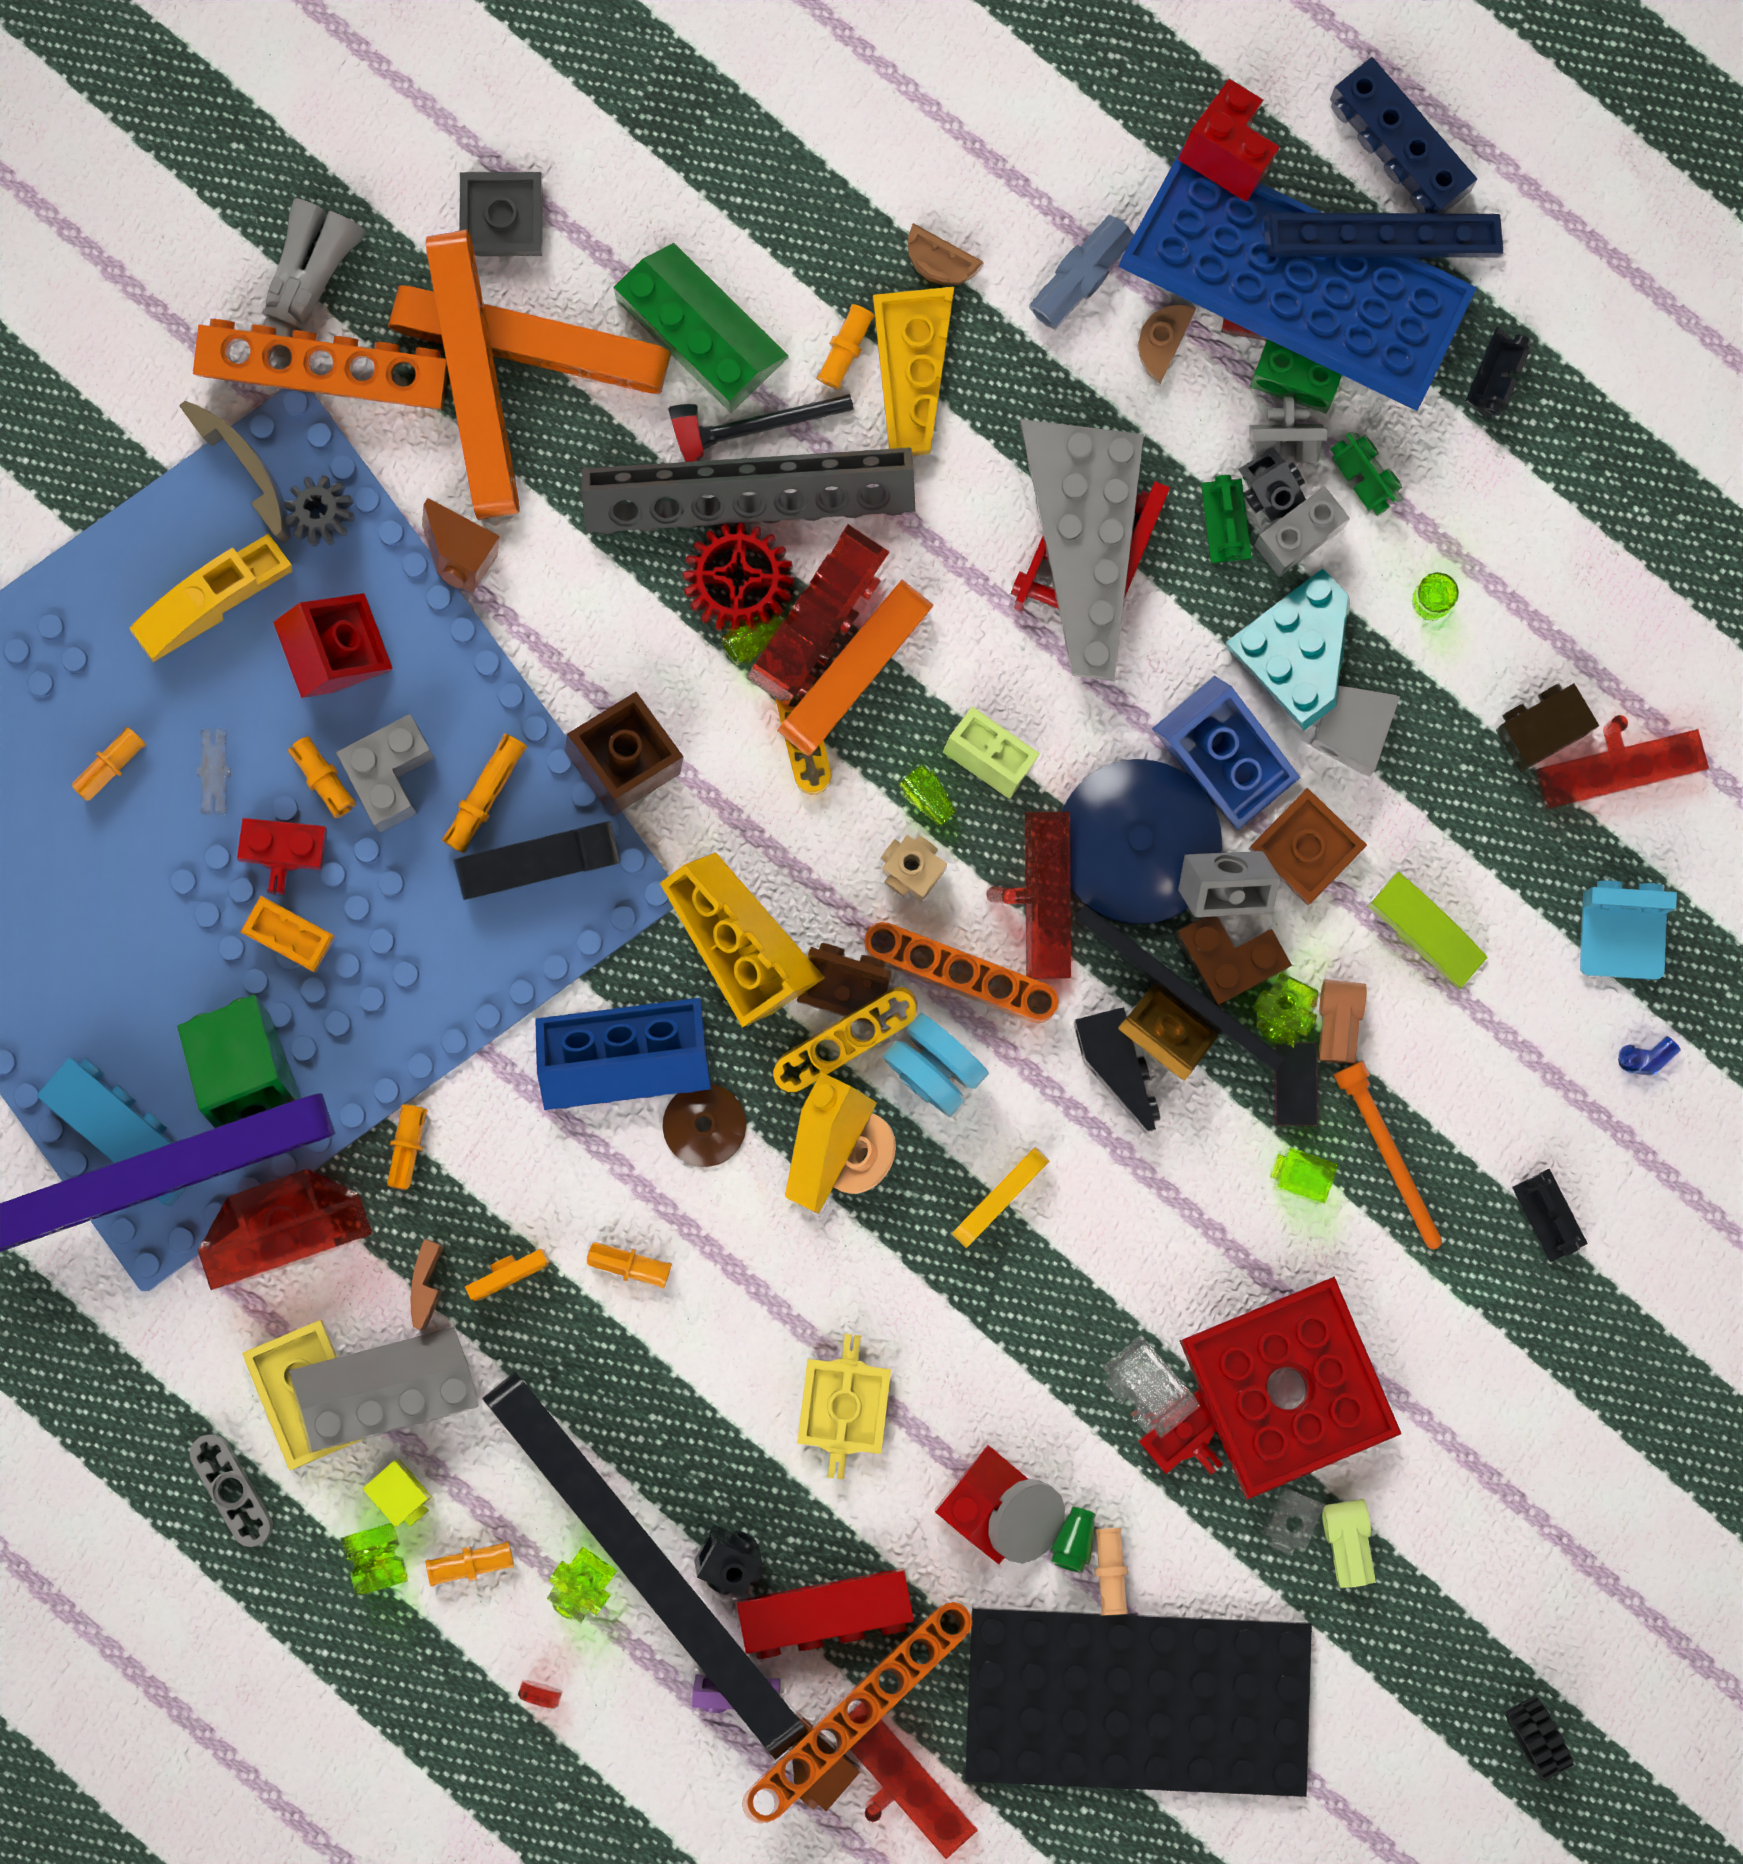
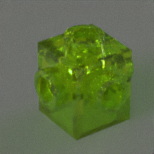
[1253,972,1318,1047]
[546,1546,617,1623]

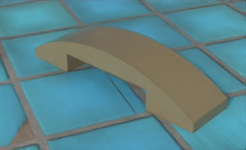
[179,401,290,543]

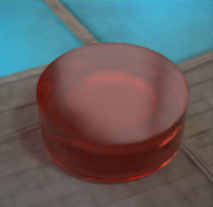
[518,1680,563,1709]

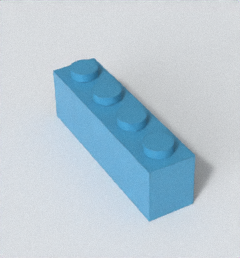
[36,1057,187,1206]

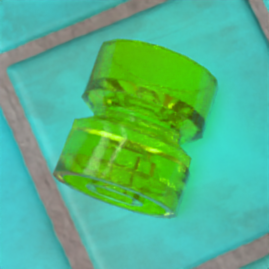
[340,1523,409,1596]

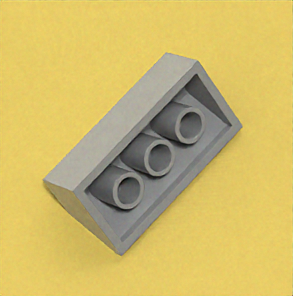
[289,1327,479,1453]

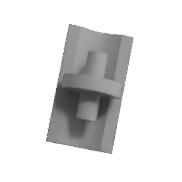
[1249,396,1328,463]

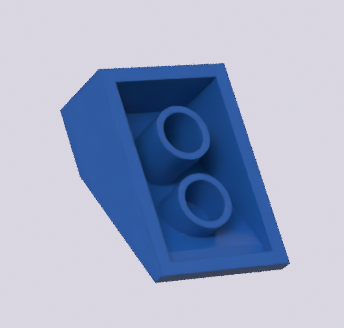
[1152,675,1301,831]

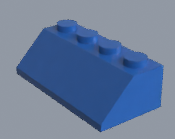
[535,998,711,1110]

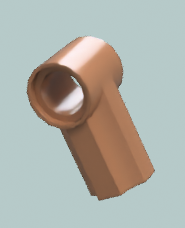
[1318,979,1367,1064]

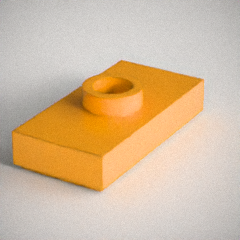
[240,896,336,973]
[465,1249,551,1301]

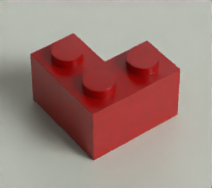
[1178,78,1280,202]

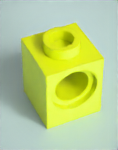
[362,1459,433,1527]

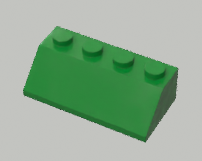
[613,243,789,413]

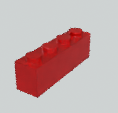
[736,1568,914,1659]

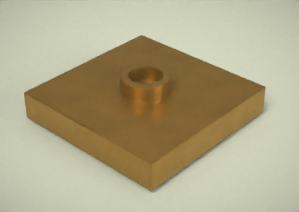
[1118,984,1219,1081]

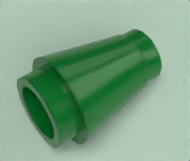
[1050,1507,1096,1573]

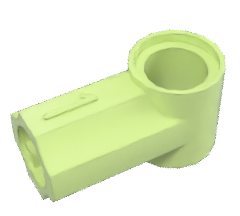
[1321,1499,1376,1588]

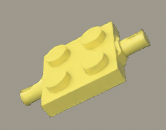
[797,1333,891,1479]

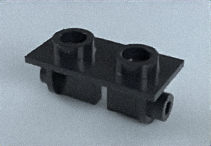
[1465,327,1532,420]
[1512,1168,1588,1262]

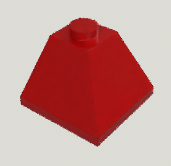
[934,1445,1028,1565]

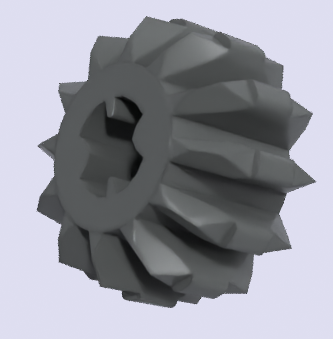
[283,475,355,547]

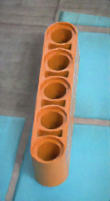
[777,579,934,757]
[864,922,1059,1024]

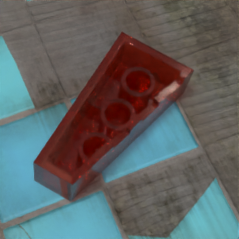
[746,524,889,706]

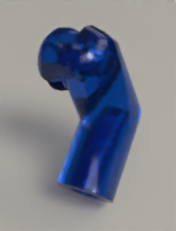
[1618,1036,1681,1076]

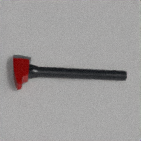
[668,394,854,462]

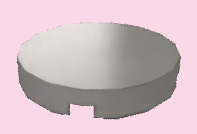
[988,1479,1065,1564]

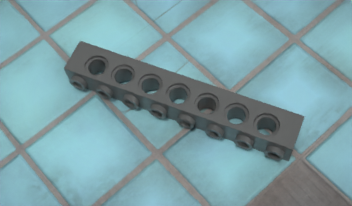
[581,448,916,534]

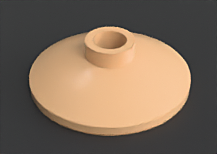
[833,1114,896,1194]

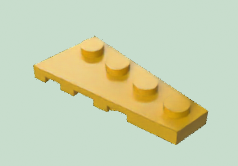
[873,287,954,456]

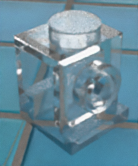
[1262,1486,1325,1556]

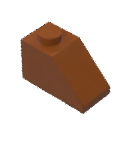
[422,498,500,593]
[793,1710,860,1812]

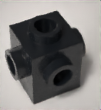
[1238,448,1306,522]
[694,1525,764,1598]

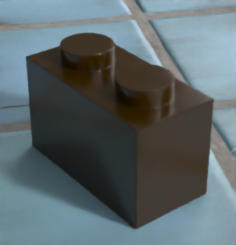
[1496,683,1600,772]

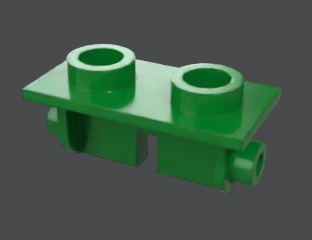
[1330,432,1404,516]
[1201,475,1252,564]

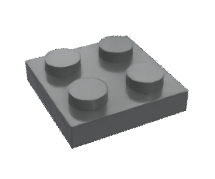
[459,172,543,256]

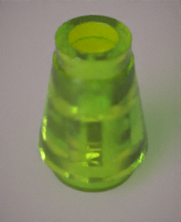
[720,611,784,665]
[898,764,957,826]

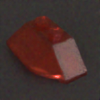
[197,1169,373,1290]

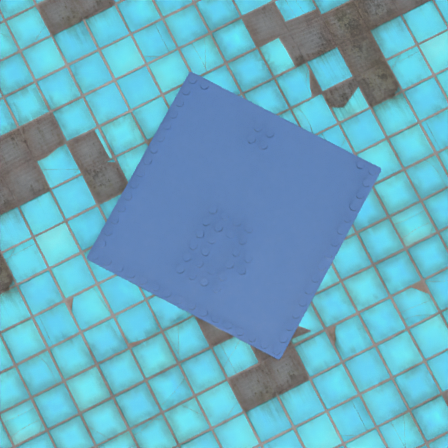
[0,389,674,1291]

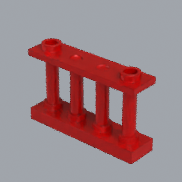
[1010,481,1170,612]

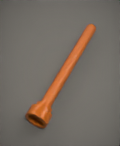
[1333,1060,1442,1249]

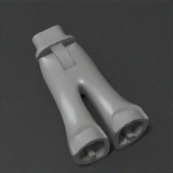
[262,198,366,337]

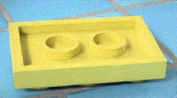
[242,1320,366,1471]

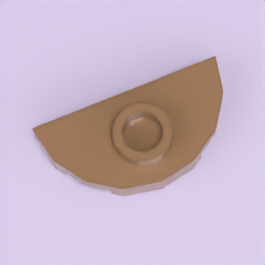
[908,223,984,286]
[1137,305,1196,384]

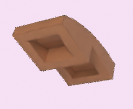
[410,1239,445,1330]

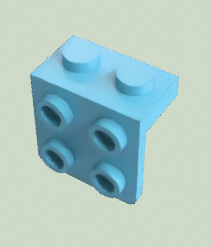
[1580,881,1677,980]

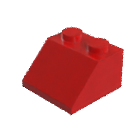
[273,593,393,698]

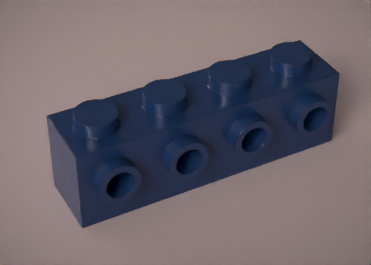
[1330,57,1478,213]

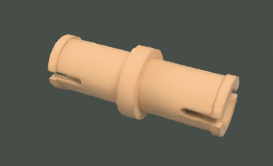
[1094,1528,1128,1615]

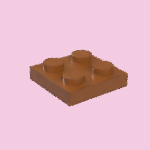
[1248,788,1367,906]

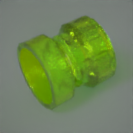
[1412,572,1459,621]

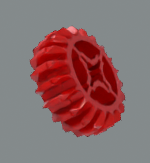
[682,523,794,635]

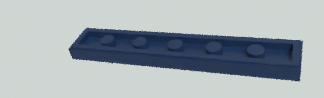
[1264,213,1504,258]

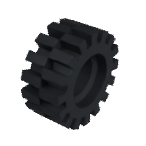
[1505,1696,1574,1782]

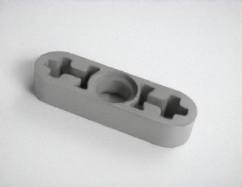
[190,1434,273,1547]

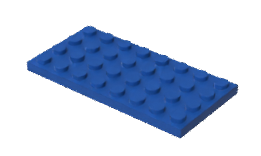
[1118,146,1477,411]

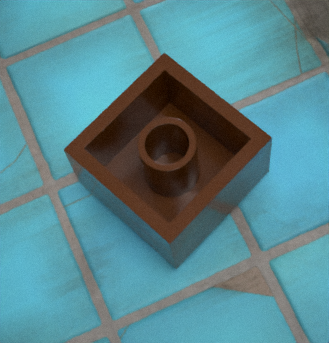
[565,692,684,817]

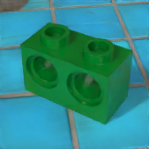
[1250,339,1342,414]

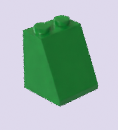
[177,995,301,1128]

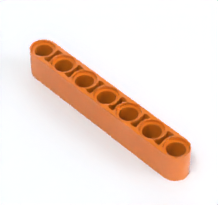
[426,229,520,520]
[388,285,671,394]
[742,1602,972,1824]

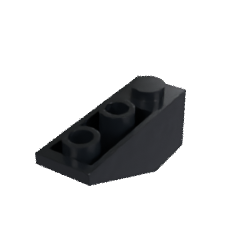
[1073,1007,1161,1133]

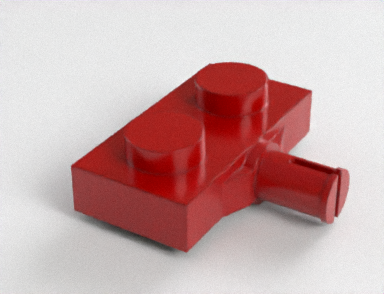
[237,818,327,895]
[1137,1388,1224,1475]

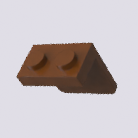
[797,943,891,1026]

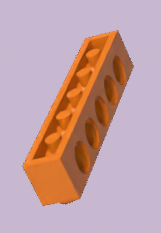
[193,318,448,411]

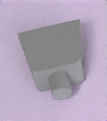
[1311,686,1400,777]

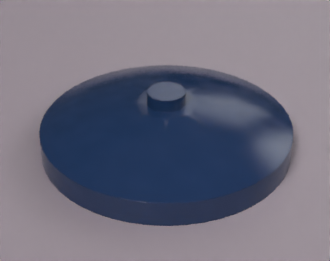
[1055,759,1222,925]

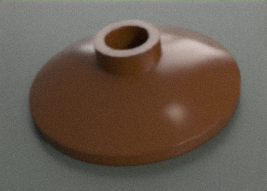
[663,1084,746,1167]

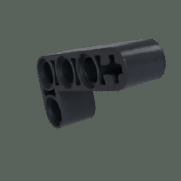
[453,821,621,900]

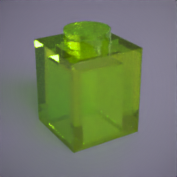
[1269,1147,1338,1205]

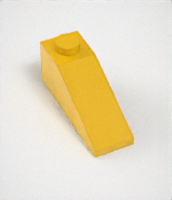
[785,1072,877,1214]

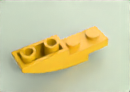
[129,533,292,662]

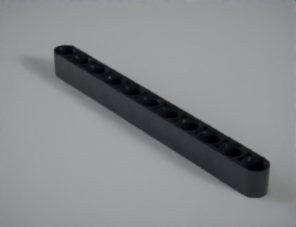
[482,1372,809,1760]

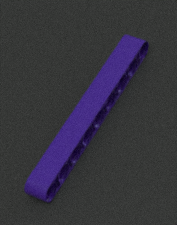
[0,1093,336,1252]

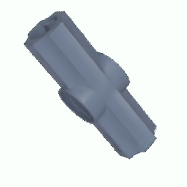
[1029,214,1134,330]

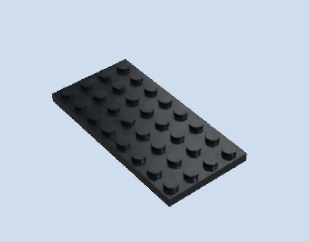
[965,1607,1312,1797]

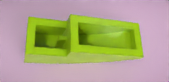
[1367,871,1488,989]

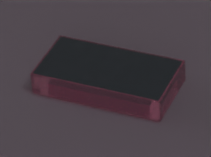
[1274,1042,1318,1127]

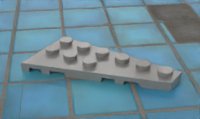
[1020,419,1144,681]

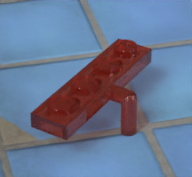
[1535,715,1709,810]
[986,811,1071,979]
[848,1702,978,1859]

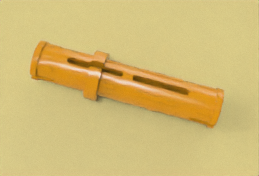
[441,733,527,854]

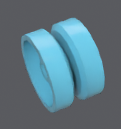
[881,1013,989,1117]

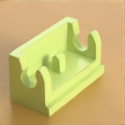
[943,706,1040,799]

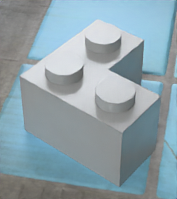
[336,714,435,833]

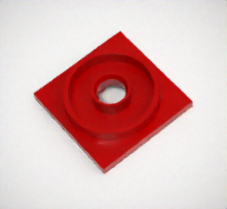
[1179,1276,1402,1500]

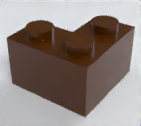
[1174,916,1292,1007]

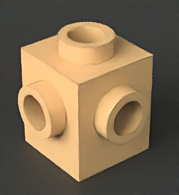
[880,835,947,902]

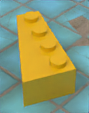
[660,852,825,1027]

